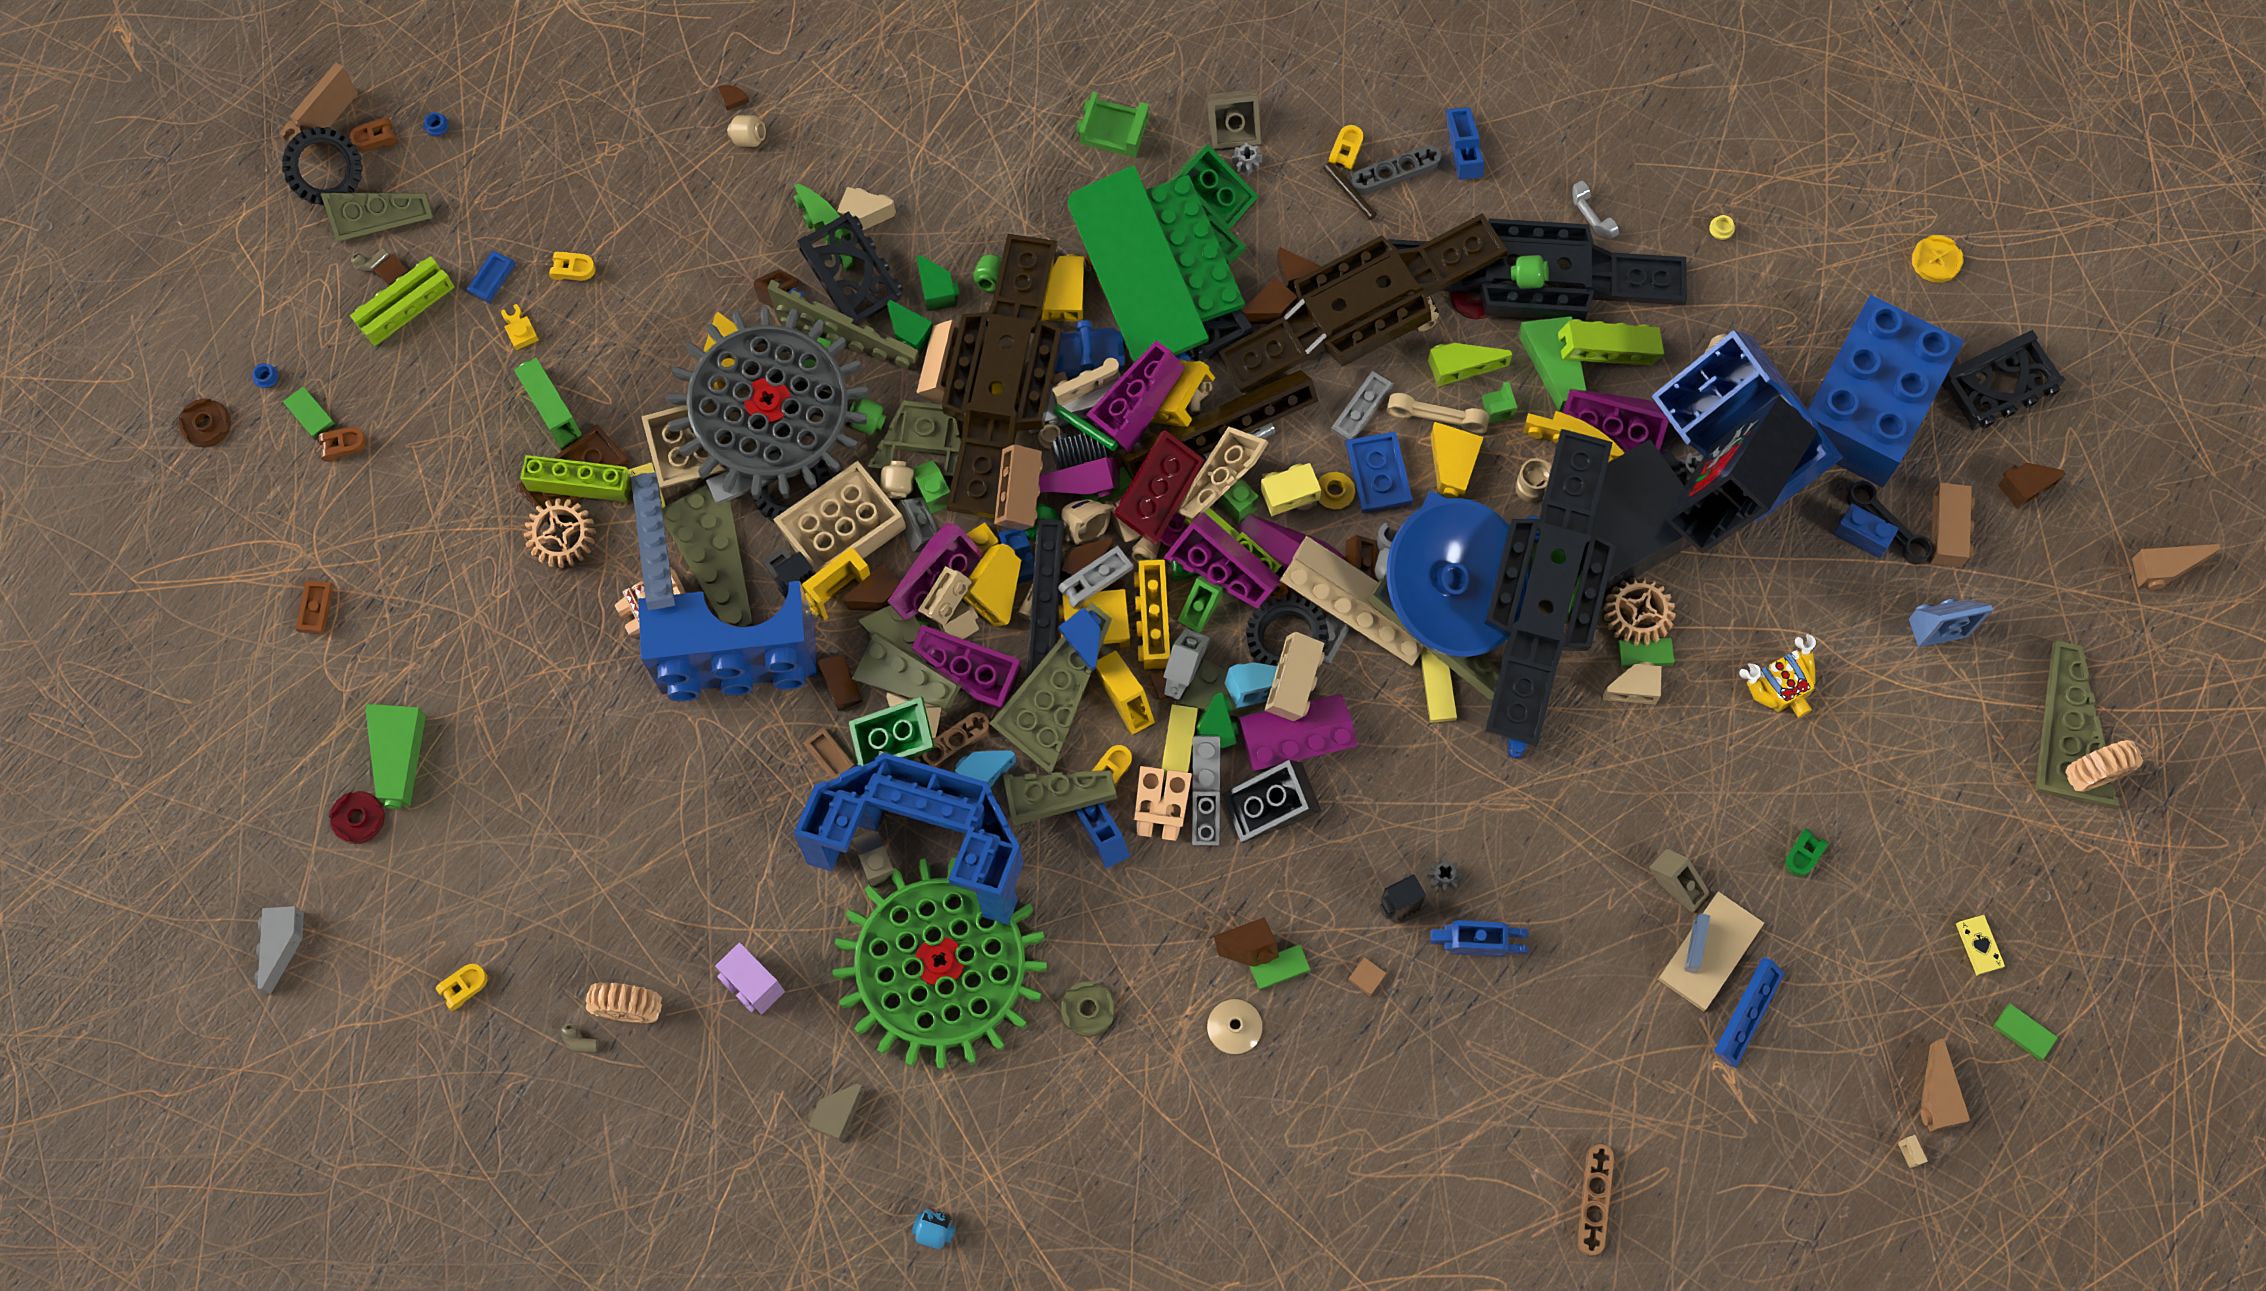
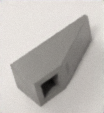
[255,906,304,994]

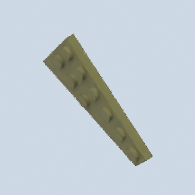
[1367,570,1499,700]

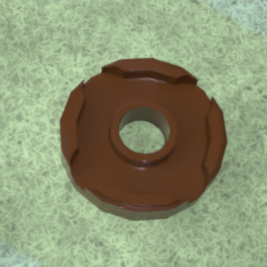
[178,398,231,448]

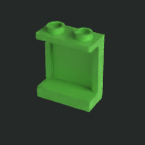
[1076,92,1149,158]

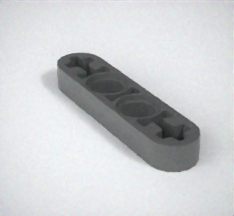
[1351,145,1441,195]

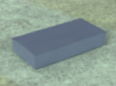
[1684,913,1710,974]

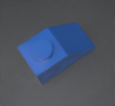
[1059,607,1101,671]

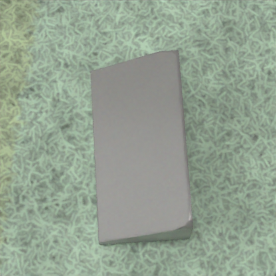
[896,497,938,552]

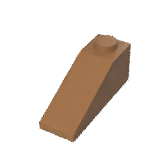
[2132,544,2220,590]
[1921,1039,1970,1132]

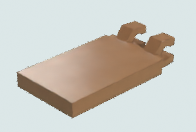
[279,63,358,160]

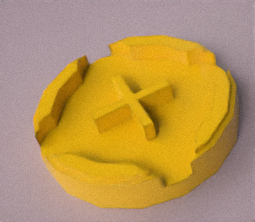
[1912,235,1964,283]

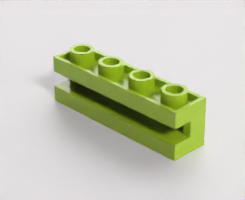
[350,256,455,347]
[1558,319,1664,366]
[520,455,632,502]

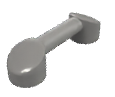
[1572,181,1619,239]

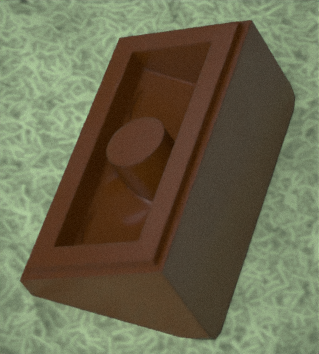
[1345,535,1378,581]
[817,655,863,712]

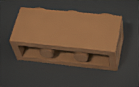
[994,444,1043,531]
[1930,482,1975,567]

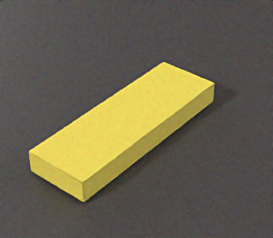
[1420,647,1457,723]
[1162,704,1198,783]

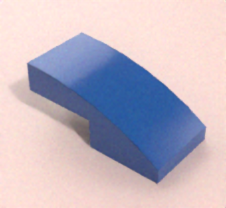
[999,529,1035,584]

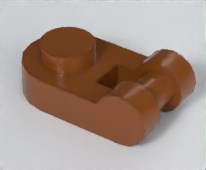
[349,118,397,152]
[319,427,366,462]

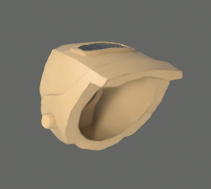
[1061,499,1113,545]

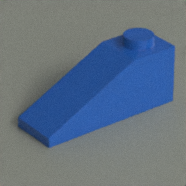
[1074,803,1130,869]

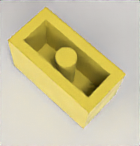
[1260,463,1321,516]

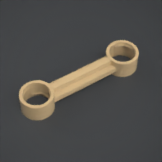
[1387,393,1490,434]

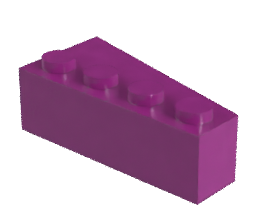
[1086,340,1185,453]
[1163,512,1281,608]

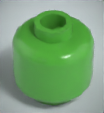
[973,254,1002,292]
[1511,255,1549,289]
[850,398,886,435]

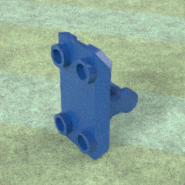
[1055,320,1126,377]

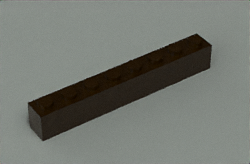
[1119,370,1319,480]

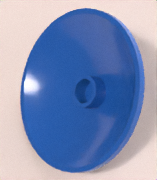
[1387,498,1530,657]

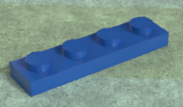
[1714,957,1785,1068]

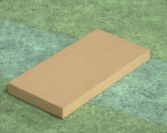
[1657,891,1764,1011]

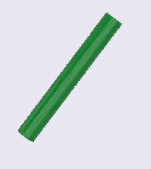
[1053,404,1118,451]

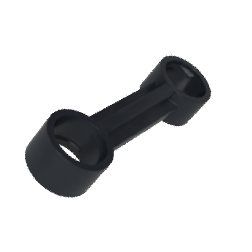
[1847,480,1933,565]

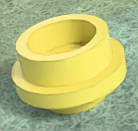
[1709,215,1735,240]

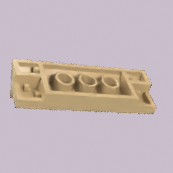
[1279,536,1424,666]

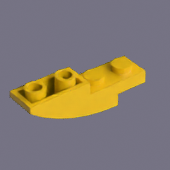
[1522,411,1624,462]

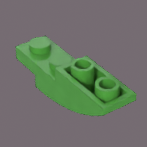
[793,184,854,272]

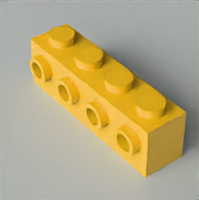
[1134,560,1170,670]

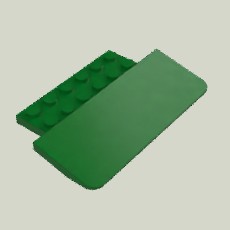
[1068,165,1245,363]

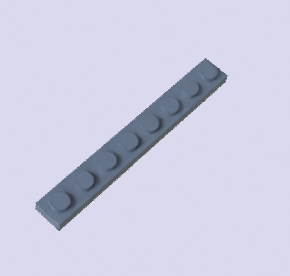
[631,472,675,611]

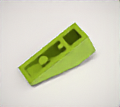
[1428,343,1512,387]

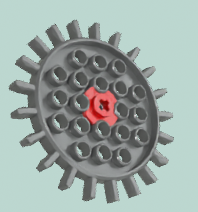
[666,306,868,500]

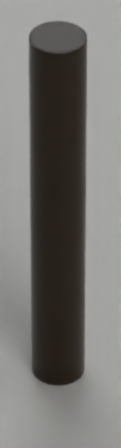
[1323,162,1377,220]

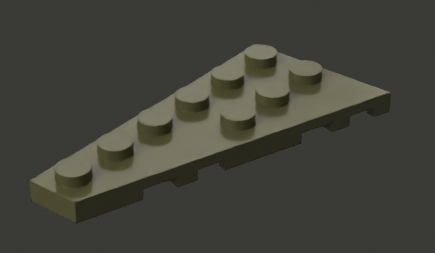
[767,280,920,369]
[662,484,754,627]
[990,602,1112,775]
[2035,641,2120,809]

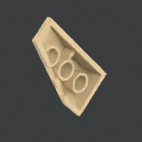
[1176,427,1268,520]

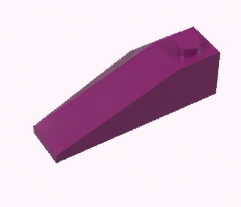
[1563,389,1669,453]
[1235,514,1345,573]
[887,523,984,620]
[912,625,1021,709]

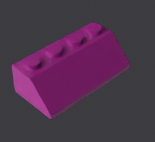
[1238,693,1358,771]

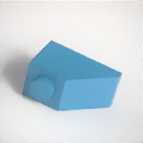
[955,750,1016,788]

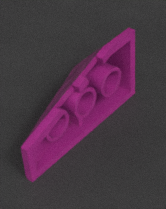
[1038,457,1120,498]

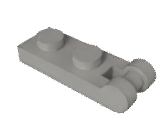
[1058,546,1133,609]

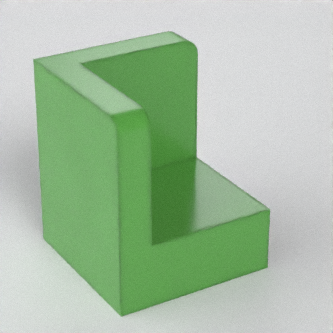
[1482,381,1517,424]

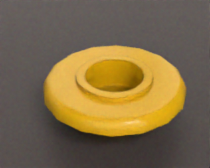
[1318,472,1355,510]

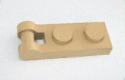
[1052,358,1119,406]

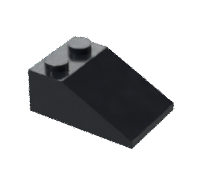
[1222,760,1322,843]

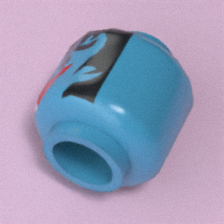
[912,1208,956,1250]

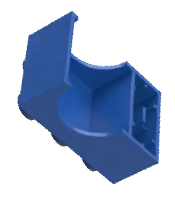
[1807,294,1965,488]
[1652,330,1843,521]
[638,581,818,702]

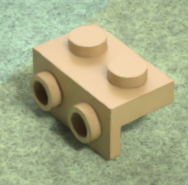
[918,566,972,626]

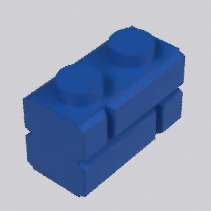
[1834,503,1899,559]

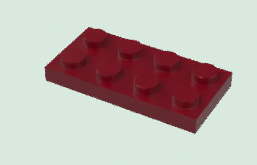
[1113,430,1205,545]

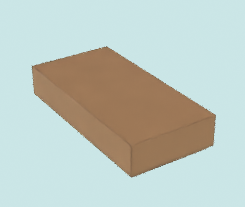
[803,727,856,780]

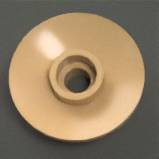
[1207,999,1262,1055]

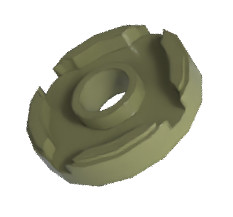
[1061,981,1115,1037]

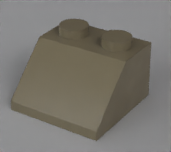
[1207,89,1261,149]

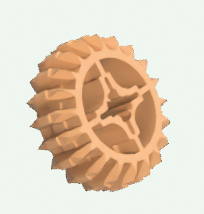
[524,499,596,568]
[1603,577,1675,646]
[2066,740,2143,792]
[586,982,662,1024]

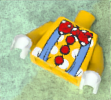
[1739,634,1816,718]

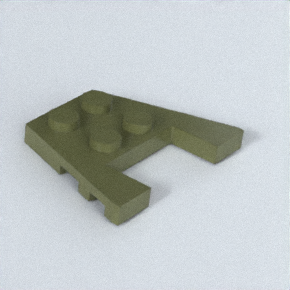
[868,400,961,480]

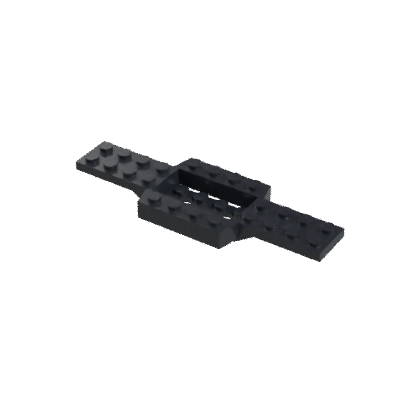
[1386,218,1687,321]
[1484,429,1616,746]

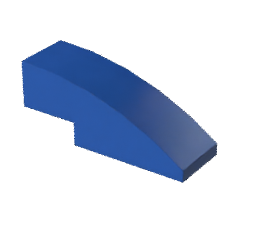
[1446,107,1484,180]

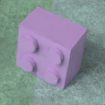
[715,942,785,1015]

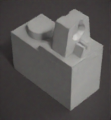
[1163,629,1210,699]

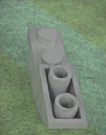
[1192,736,1220,845]

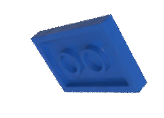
[1345,431,1413,513]

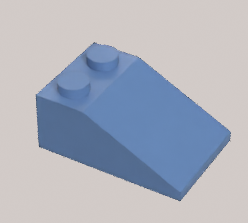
[1909,599,1993,648]

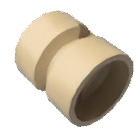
[1515,458,1551,503]

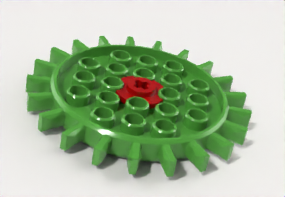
[833,858,1047,1071]

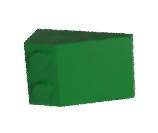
[1170,144,1259,230]
[849,697,935,766]

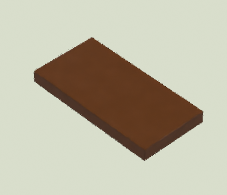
[516,424,630,524]

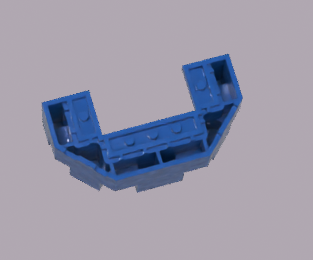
[794,753,1024,925]

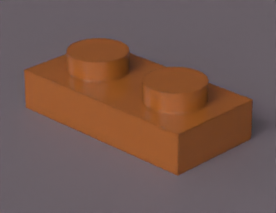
[296,580,334,634]

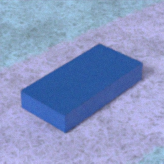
[466,251,516,304]

